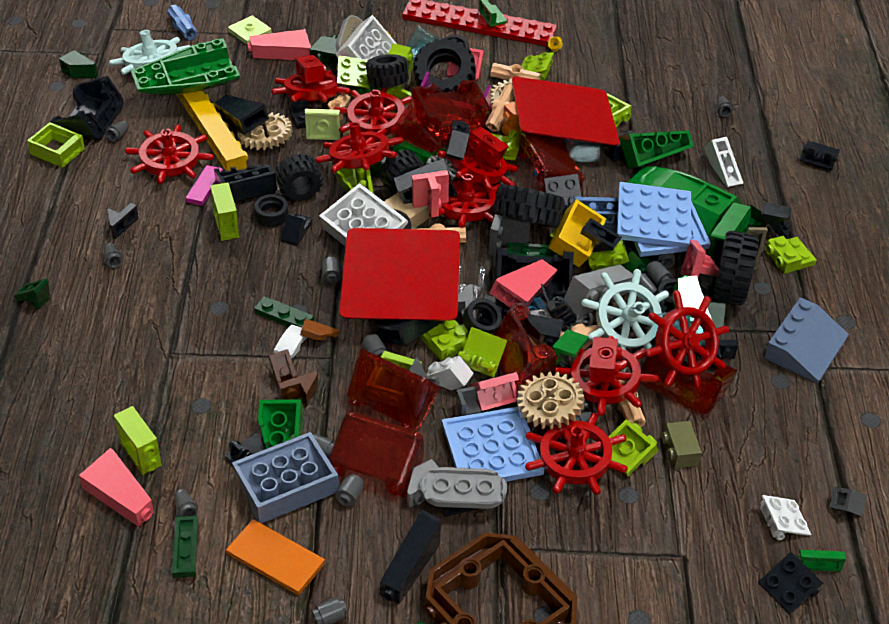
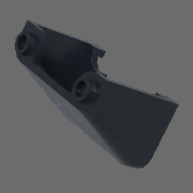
[50,76,124,140]
[496,248,574,299]

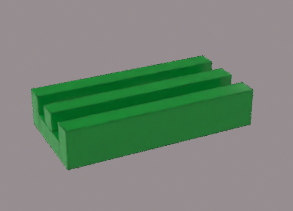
[798,550,846,572]

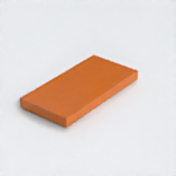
[226,519,325,596]

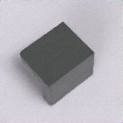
[456,386,481,416]
[830,487,867,516]

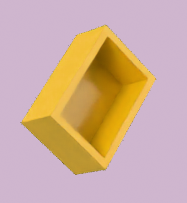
[549,199,606,267]

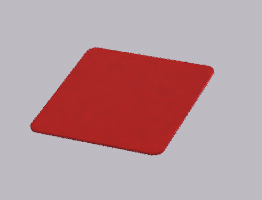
[512,76,620,146]
[340,228,460,321]

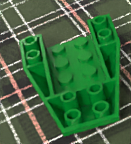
[131,38,240,95]
[627,166,742,238]

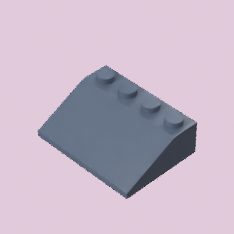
[764,297,849,383]
[232,432,339,524]

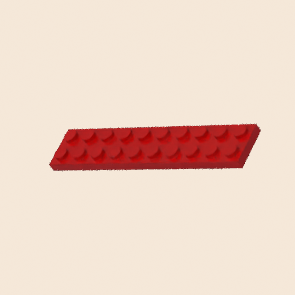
[402,0,557,47]

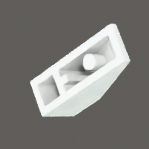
[704,137,743,188]

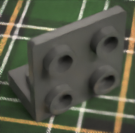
[488,215,531,257]

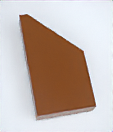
[300,319,339,341]

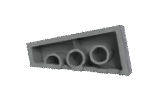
[564,264,633,320]

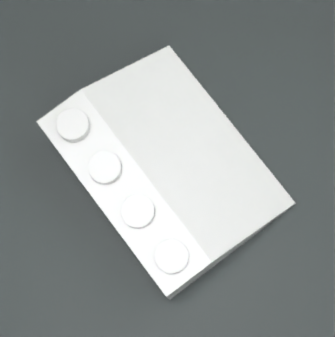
[335,15,397,60]
[319,183,408,247]

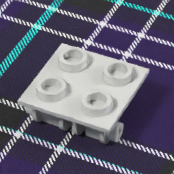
[760,495,811,540]

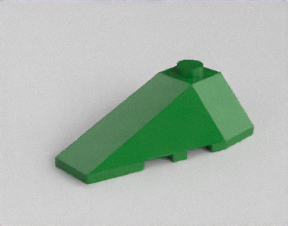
[258,399,304,449]

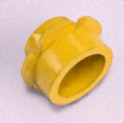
[548,36,563,52]

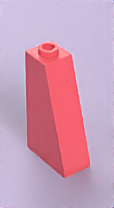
[247,29,311,60]
[489,260,557,315]
[79,448,154,527]

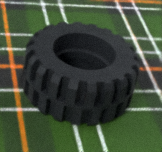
[413,38,476,101]
[493,184,565,228]
[712,230,759,306]

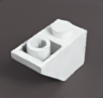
[426,356,474,390]

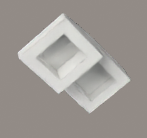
[274,325,308,359]

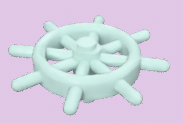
[109,30,190,75]
[581,269,676,359]

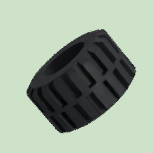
[366,54,409,88]
[379,150,425,195]
[275,154,323,202]

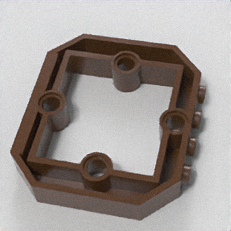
[425,532,577,624]

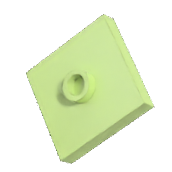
[228,16,272,45]
[305,109,340,140]

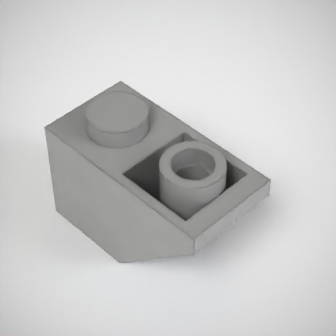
[407,459,438,508]

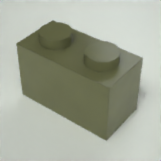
[662,421,702,469]

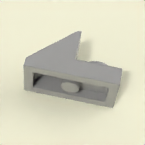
[458,284,476,320]

